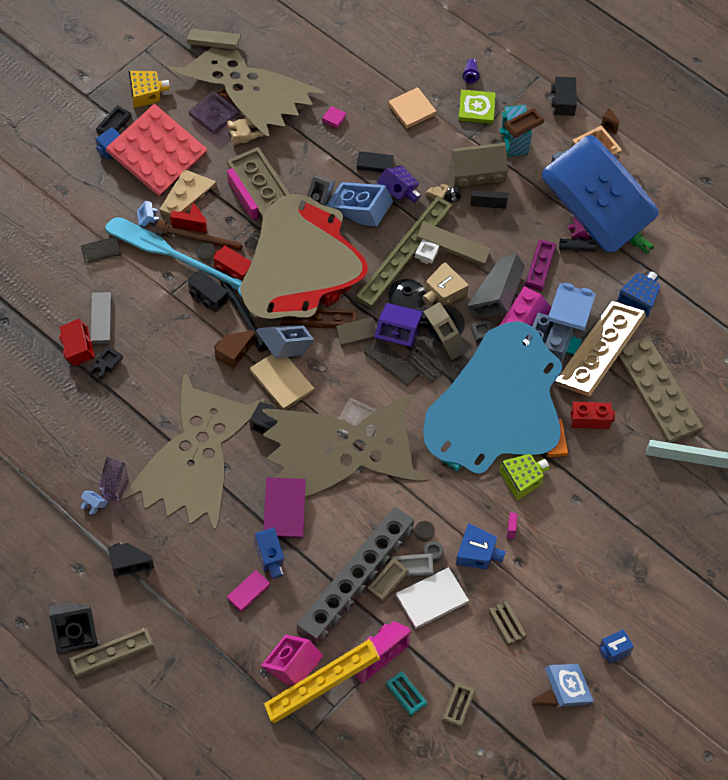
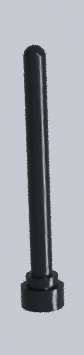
[221,282,269,352]

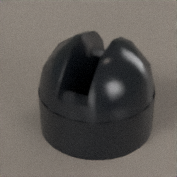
[446,186,461,202]

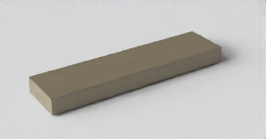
[416,222,490,266]
[68,627,154,679]

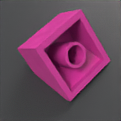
[261,634,323,686]

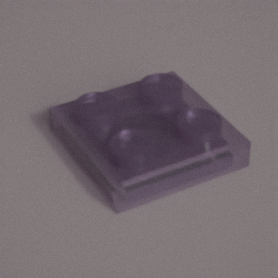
[189,91,239,134]

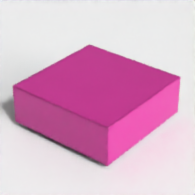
[322,106,346,129]
[506,512,518,539]

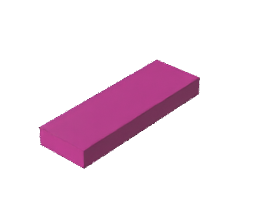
[227,169,258,220]

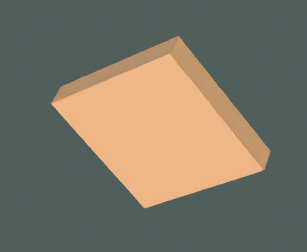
[388,87,436,129]

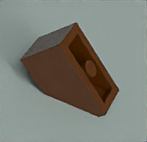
[214,330,255,369]

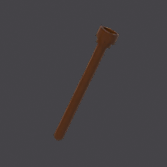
[156,220,243,250]

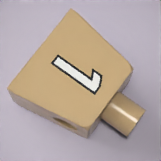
[422,262,469,305]

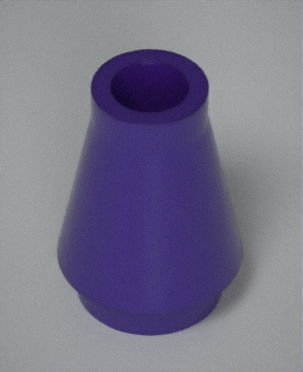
[462,59,480,84]

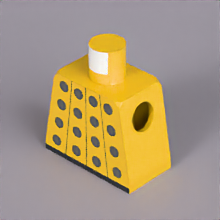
[128,71,170,108]

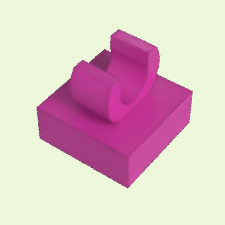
[568,217,591,240]

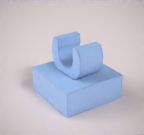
[137,201,159,227]
[80,491,108,515]

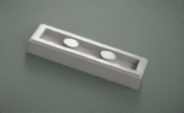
[91,292,111,344]

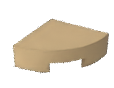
[426,185,450,200]

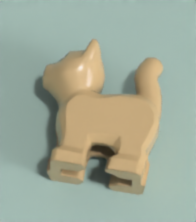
[227,117,264,146]

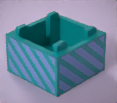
[499,105,532,157]

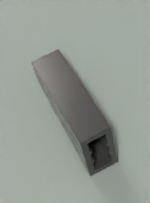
[468,253,525,319]

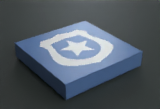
[545,664,594,707]

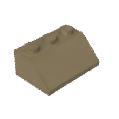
[450,142,508,187]

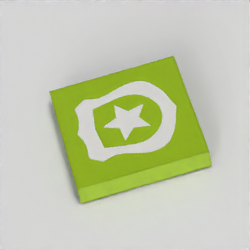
[458,90,496,124]

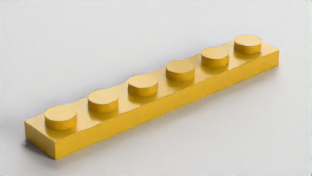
[264,639,380,724]

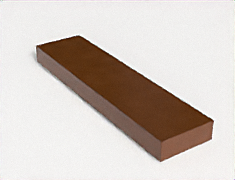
[281,308,357,329]

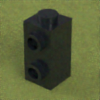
[188,270,229,313]

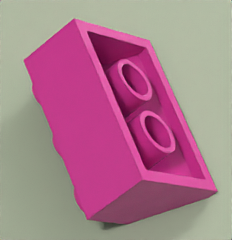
[500,286,551,340]
[355,621,411,684]

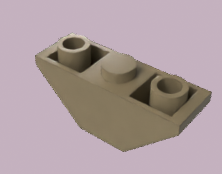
[423,302,468,360]

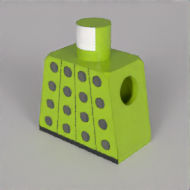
[499,454,549,501]

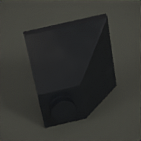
[49,603,98,654]

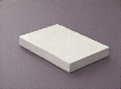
[396,567,469,630]

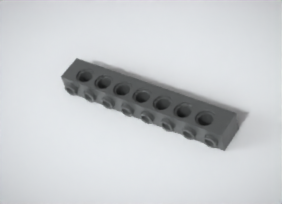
[297,506,415,646]

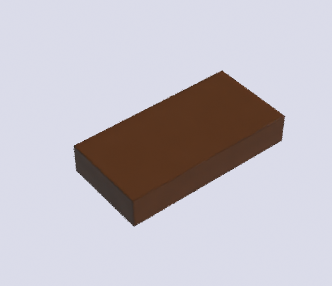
[504,108,544,139]

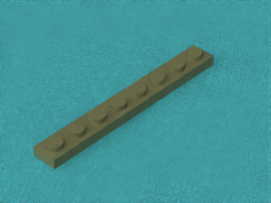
[356,196,452,309]

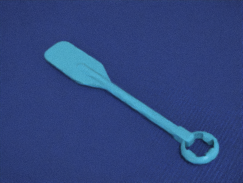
[105,217,243,298]

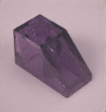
[99,457,129,501]

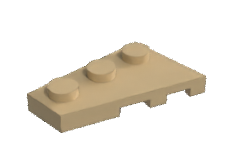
[160,170,217,217]

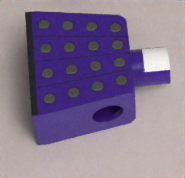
[377,165,421,203]

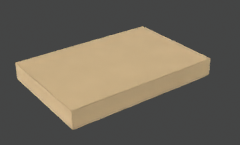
[250,354,314,410]

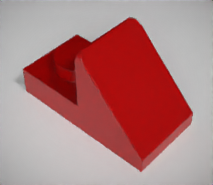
[170,203,208,233]

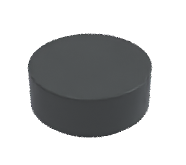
[423,541,444,563]

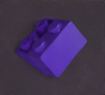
[374,303,423,348]

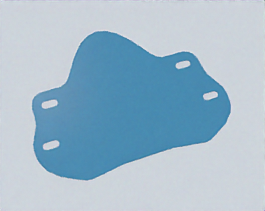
[423,321,562,474]

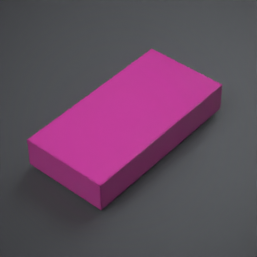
[227,570,270,612]

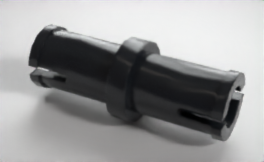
[559,237,596,252]

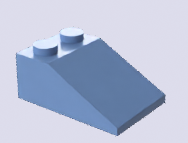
[326,182,393,226]
[548,283,596,331]

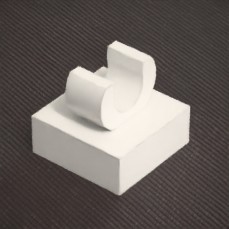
[415,239,439,264]

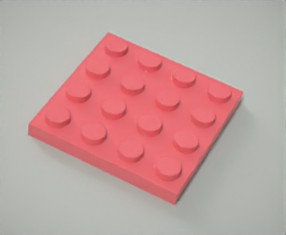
[106,104,207,197]

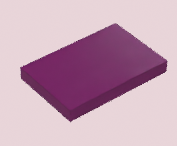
[263,477,306,538]

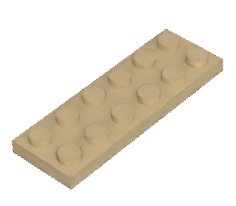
[556,301,646,397]

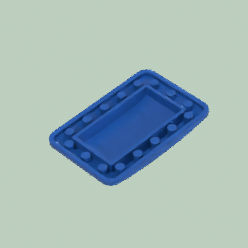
[542,135,659,253]

